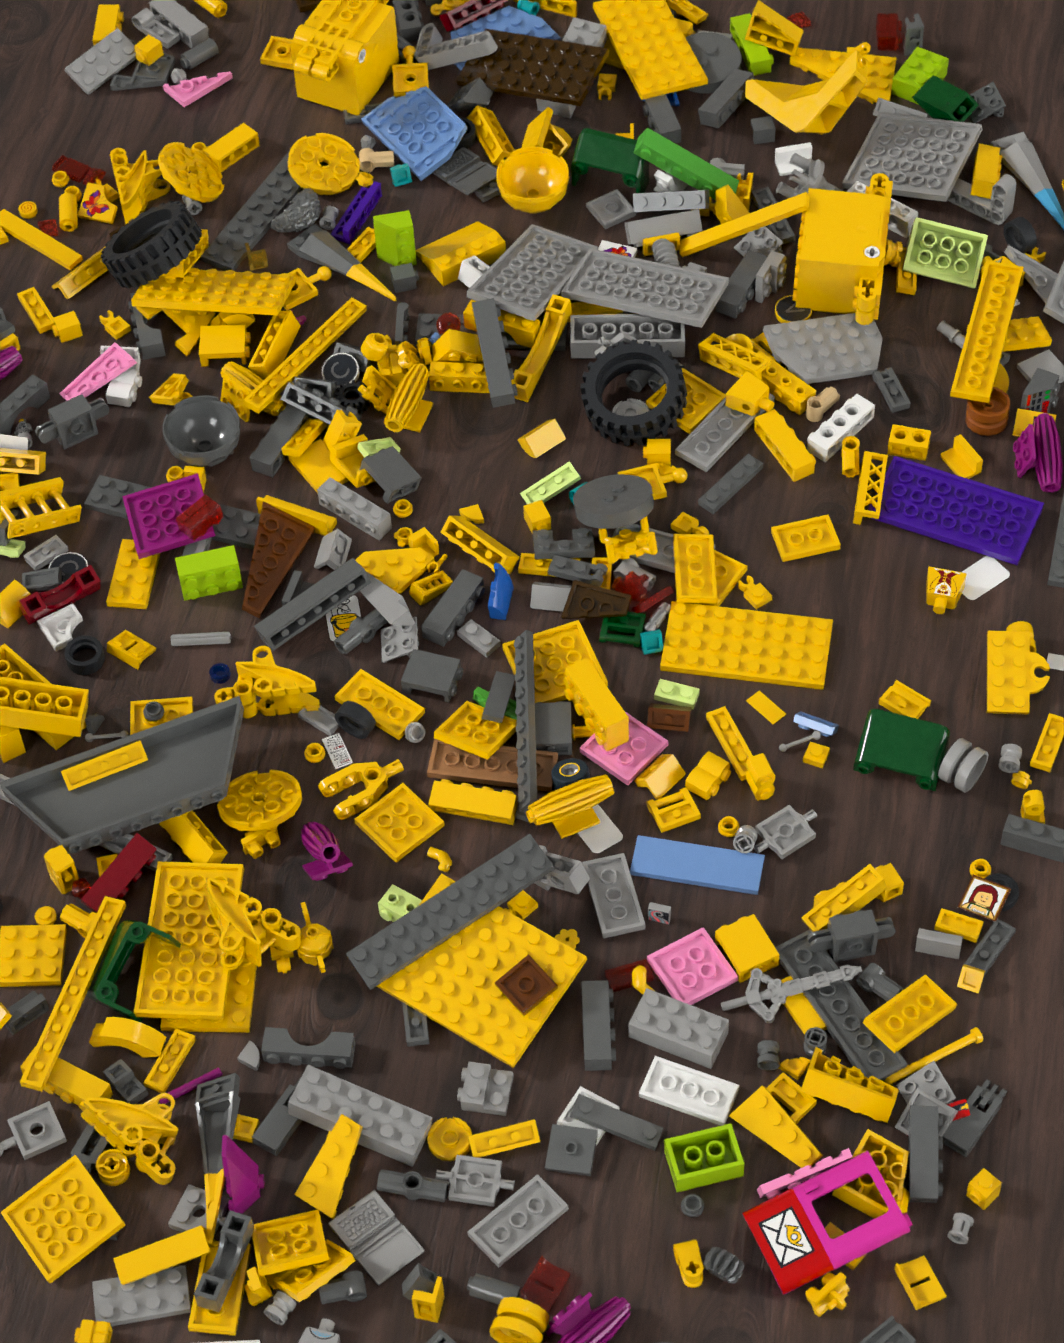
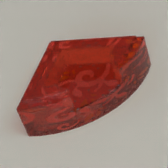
[787,11,811,28]
[83,167,106,186]
[38,219,58,236]

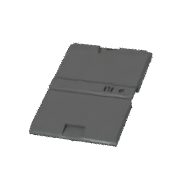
[432,147,497,195]

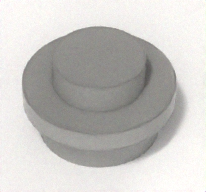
[171,68,186,85]
[405,722,425,743]

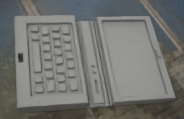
[328,1190,425,1286]

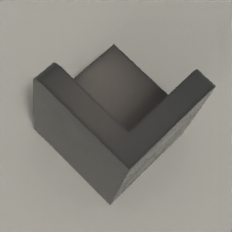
[751,116,775,144]
[402,1263,438,1301]

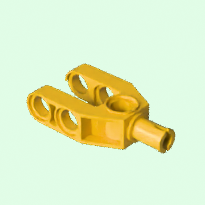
[318,759,404,820]

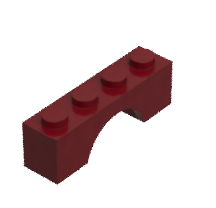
[19,565,101,625]

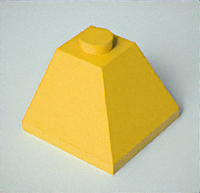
[543,124,573,158]

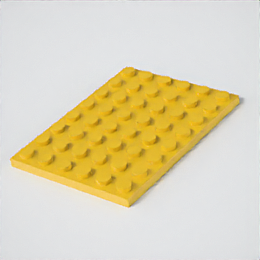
[376,873,587,1068]

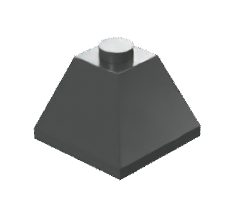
[446,77,493,112]

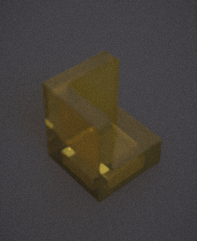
[245,242,268,271]

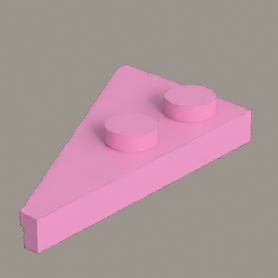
[163,71,232,107]

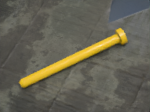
[885,1027,983,1084]

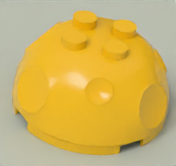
[496,147,569,214]

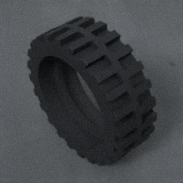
[101,201,202,288]
[581,340,687,446]

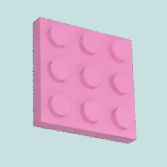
[580,712,668,785]
[647,927,738,1005]

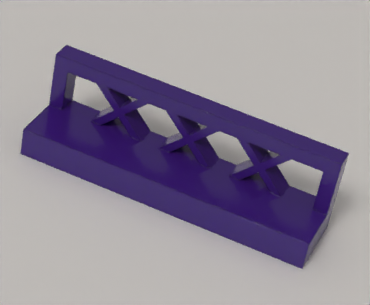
[331,181,382,244]

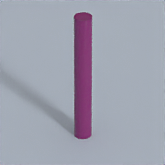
[159,1067,222,1104]

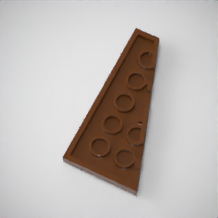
[242,501,316,619]

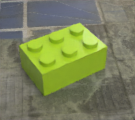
[891,47,949,105]
[175,545,243,601]
[664,1123,744,1192]

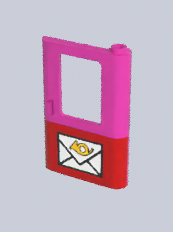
[742,1151,913,1295]

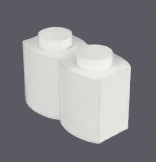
[106,368,142,407]

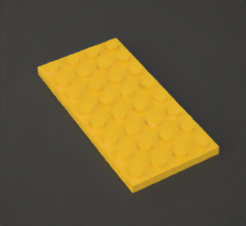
[593,0,708,100]
[131,268,296,316]
[660,601,833,690]
[134,861,244,1020]

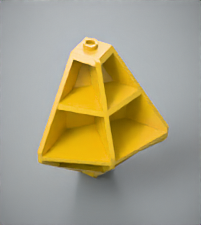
[745,51,868,135]

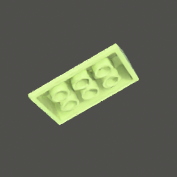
[903,217,988,289]

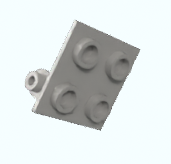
[734,226,784,257]
[381,617,419,663]
[896,1061,956,1104]

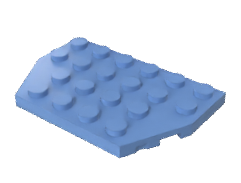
[451,6,561,70]
[361,86,468,181]

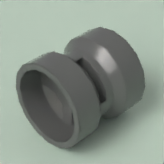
[804,1027,827,1057]
[757,1040,780,1071]

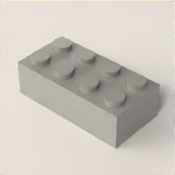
[628,988,729,1069]

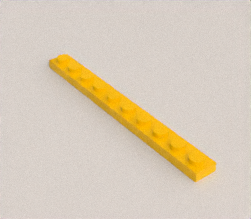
[243,297,367,414]
[20,896,126,1092]

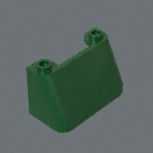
[853,709,950,791]

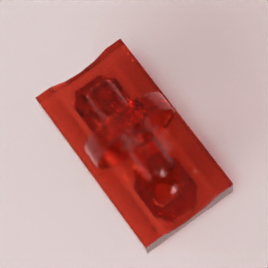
[612,571,649,602]

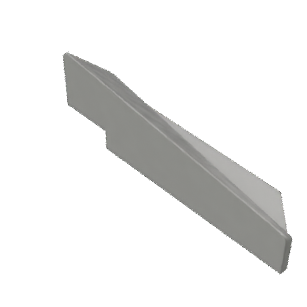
[360,572,415,626]

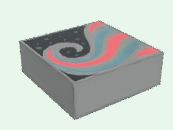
[648,902,671,924]

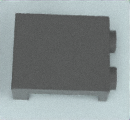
[360,446,421,504]
[401,649,464,703]
[535,701,572,755]

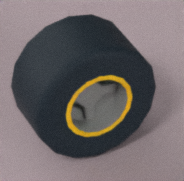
[551,758,590,790]

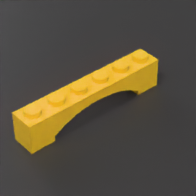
[511,294,572,402]

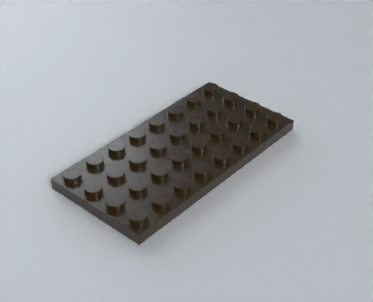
[456,29,610,106]

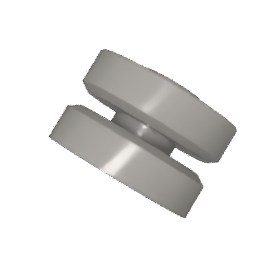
[938,738,989,793]

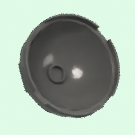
[162,395,240,467]

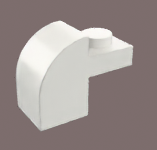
[653,170,688,192]

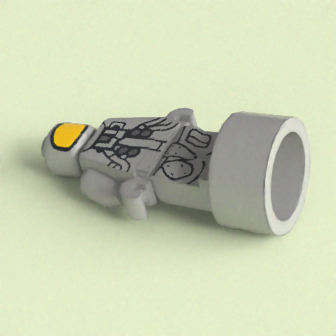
[14,418,33,448]

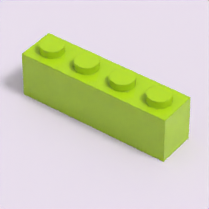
[730,13,774,76]

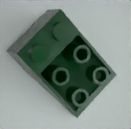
[912,75,979,122]

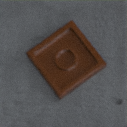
[495,954,558,1016]

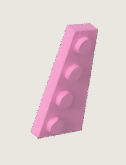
[59,343,137,401]
[757,1148,852,1199]

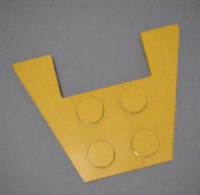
[136,307,215,357]

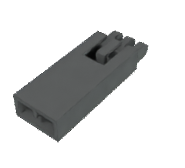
[252,1078,303,1157]
[942,1079,1007,1157]
[70,1097,112,1173]

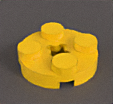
[395,341,427,370]

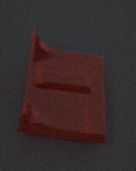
[519,1255,570,1313]

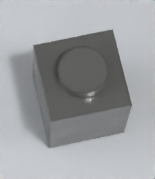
[390,263,419,293]

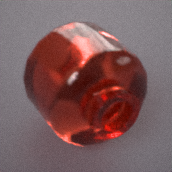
[436,312,461,335]

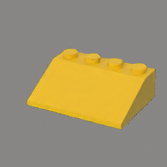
[415,221,506,287]

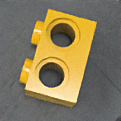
[887,424,931,461]

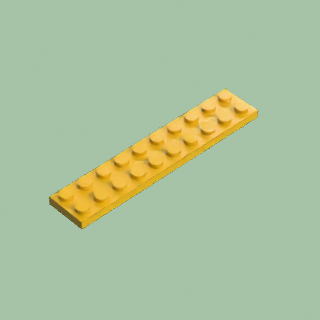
[950,261,1024,403]

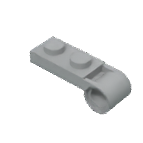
[132,8,180,49]

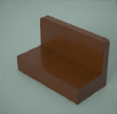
[647,703,692,732]

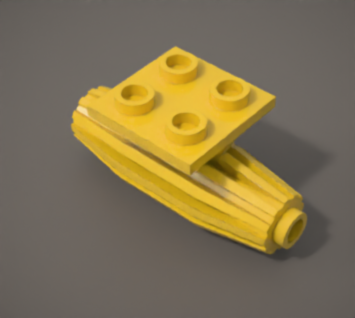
[220,361,286,422]
[384,363,433,432]
[526,774,614,839]

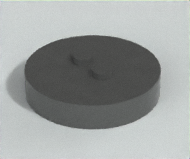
[685,32,741,94]
[573,474,654,529]

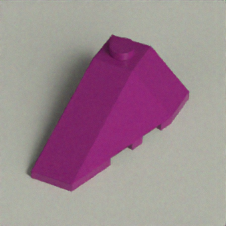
[222,1135,265,1214]

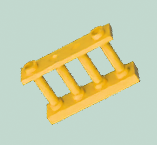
[0,477,82,539]

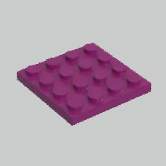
[122,474,216,559]

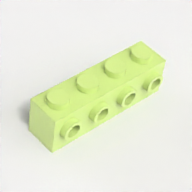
[378,884,422,922]

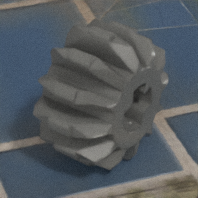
[703,1247,745,1283]

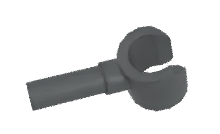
[983,244,1001,259]

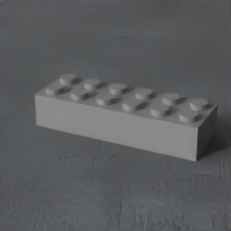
[536,18,608,118]
[571,314,685,358]
[288,1065,432,1167]

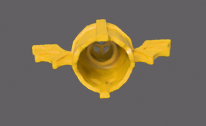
[297,902,334,973]

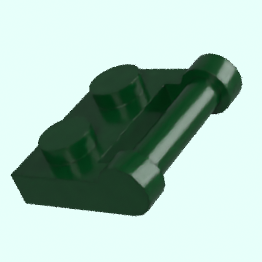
[599,612,646,648]

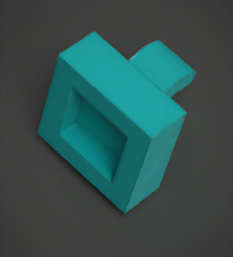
[390,163,412,187]
[640,629,663,655]

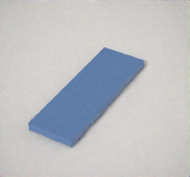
[630,835,765,895]

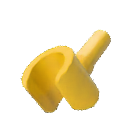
[427,554,448,574]

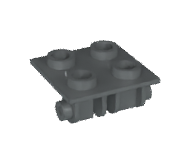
[970,82,1006,124]

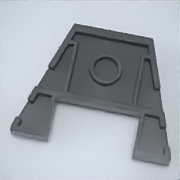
[110,39,176,91]

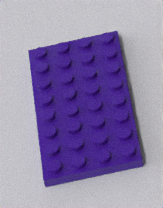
[868,456,1044,566]

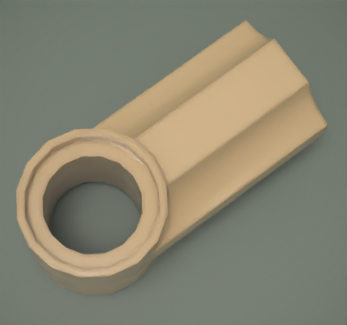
[359,148,394,172]
[806,386,840,422]

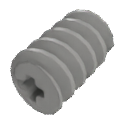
[652,238,680,267]

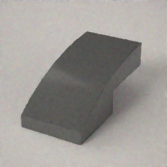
[103,1059,149,1104]

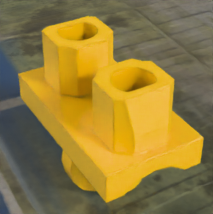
[241,827,281,859]
[805,1272,850,1317]

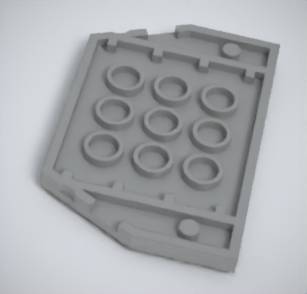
[763,313,883,384]

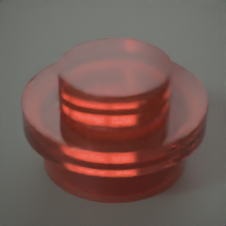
[72,878,90,900]

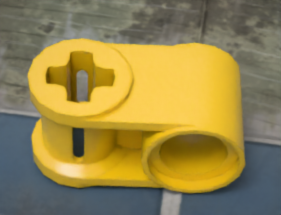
[673,1239,703,1288]

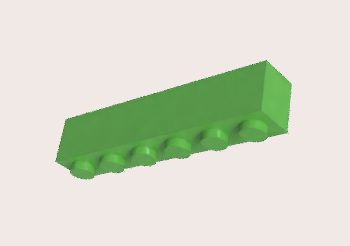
[634,127,739,200]

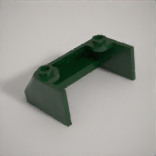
[571,128,649,193]
[87,920,181,1023]

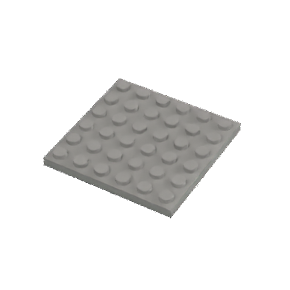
[842,112,982,202]

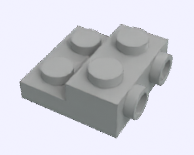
[755,250,787,303]
[457,1062,514,1116]

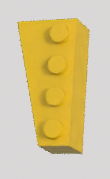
[801,1047,899,1123]

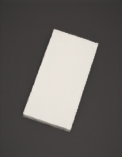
[639,1056,740,1126]

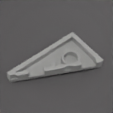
[1004,245,1058,303]

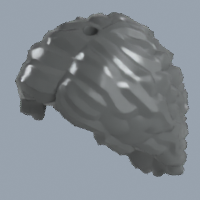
[271,188,321,233]

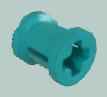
[517,0,540,16]

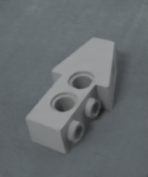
[534,845,590,894]

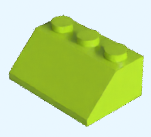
[373,210,417,266]

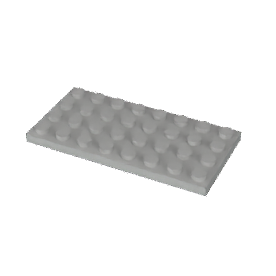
[467,224,598,321]
[561,248,729,328]

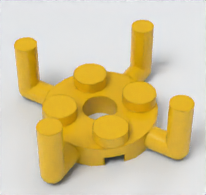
[598,516,658,564]

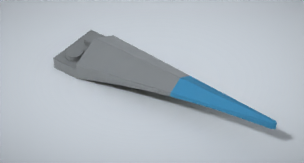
[990,132,1064,230]

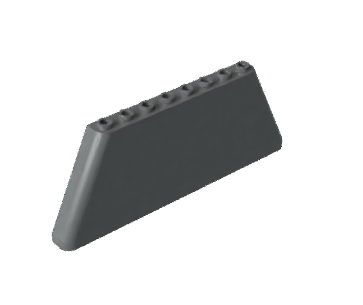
[0,696,244,853]

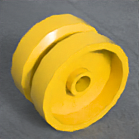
[490,1297,550,1343]

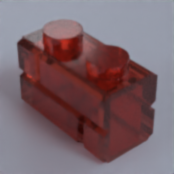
[876,13,903,50]
[176,494,224,541]

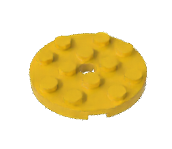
[287,133,360,195]
[158,142,224,203]
[217,770,302,831]

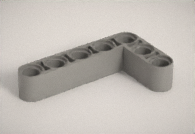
[414,23,497,70]
[947,174,1016,225]

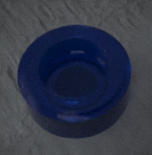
[209,663,230,684]

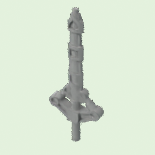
[721,965,862,1024]

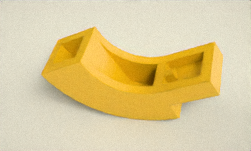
[89,1017,167,1058]

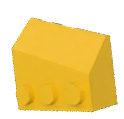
[832,1129,909,1218]

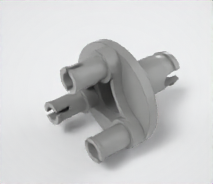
[776,153,843,198]

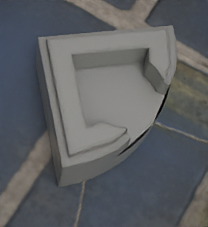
[361,135,376,149]
[237,1041,260,1071]

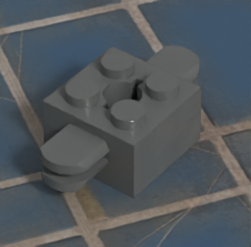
[35,394,109,449]
[807,909,896,963]

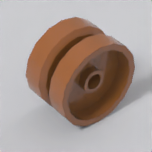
[965,387,1010,436]

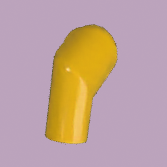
[847,42,871,54]
[427,847,452,872]
[632,965,655,995]

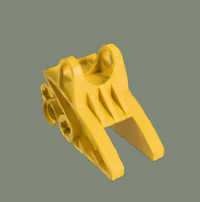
[110,148,171,224]
[214,646,320,718]
[206,876,301,970]
[81,1093,178,1185]

